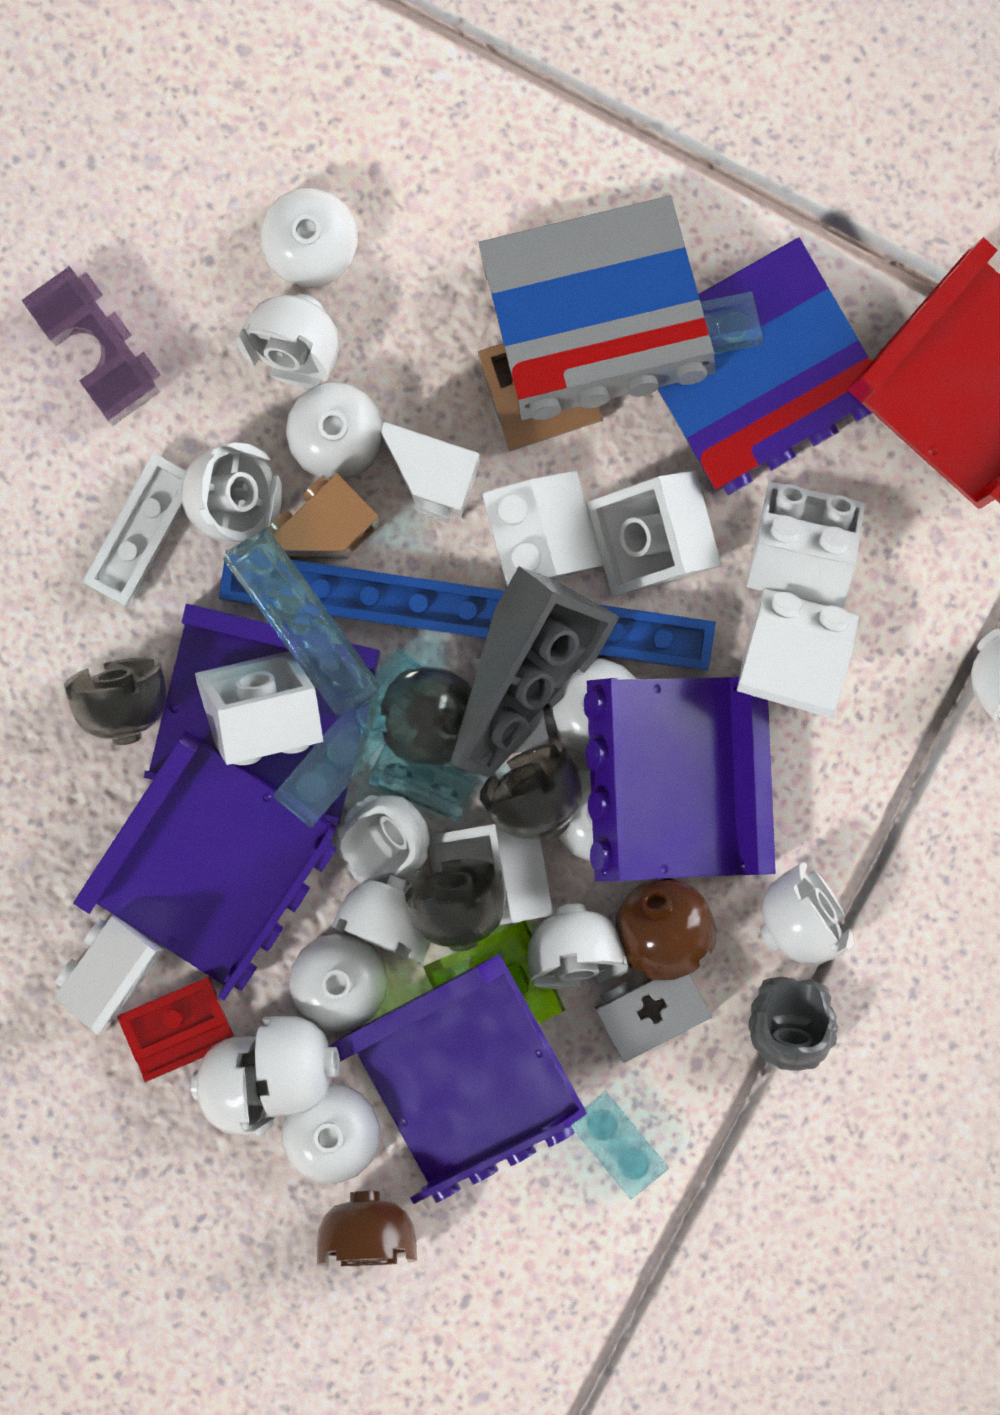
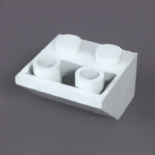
[746,481,865,609]

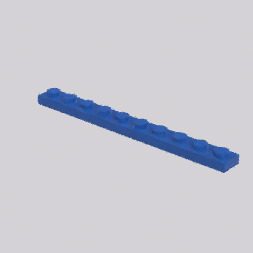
[219,550,716,671]

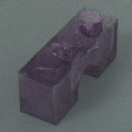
[21,266,161,426]

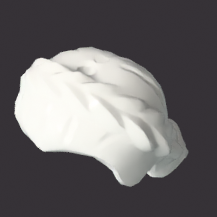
[332,795,430,884]

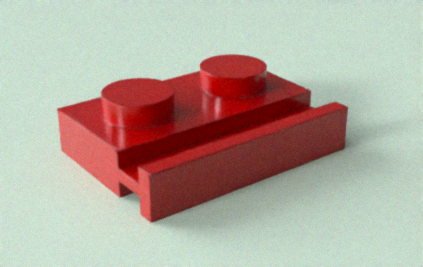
[117,976,235,1082]

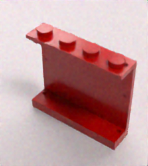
[847,237,1000,509]

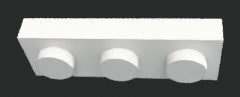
[81,453,186,607]

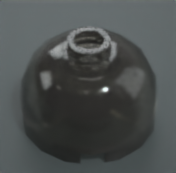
[64,658,166,745]
[380,666,472,765]
[479,744,582,839]
[403,859,506,951]

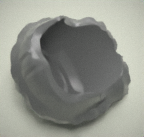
[748,976,838,1071]

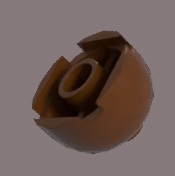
[616,878,717,980]
[316,1191,417,1266]

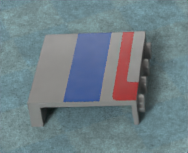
[478,195,715,420]

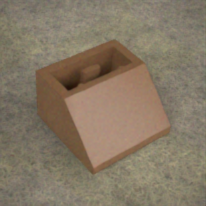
[478,343,603,452]
[265,473,382,558]

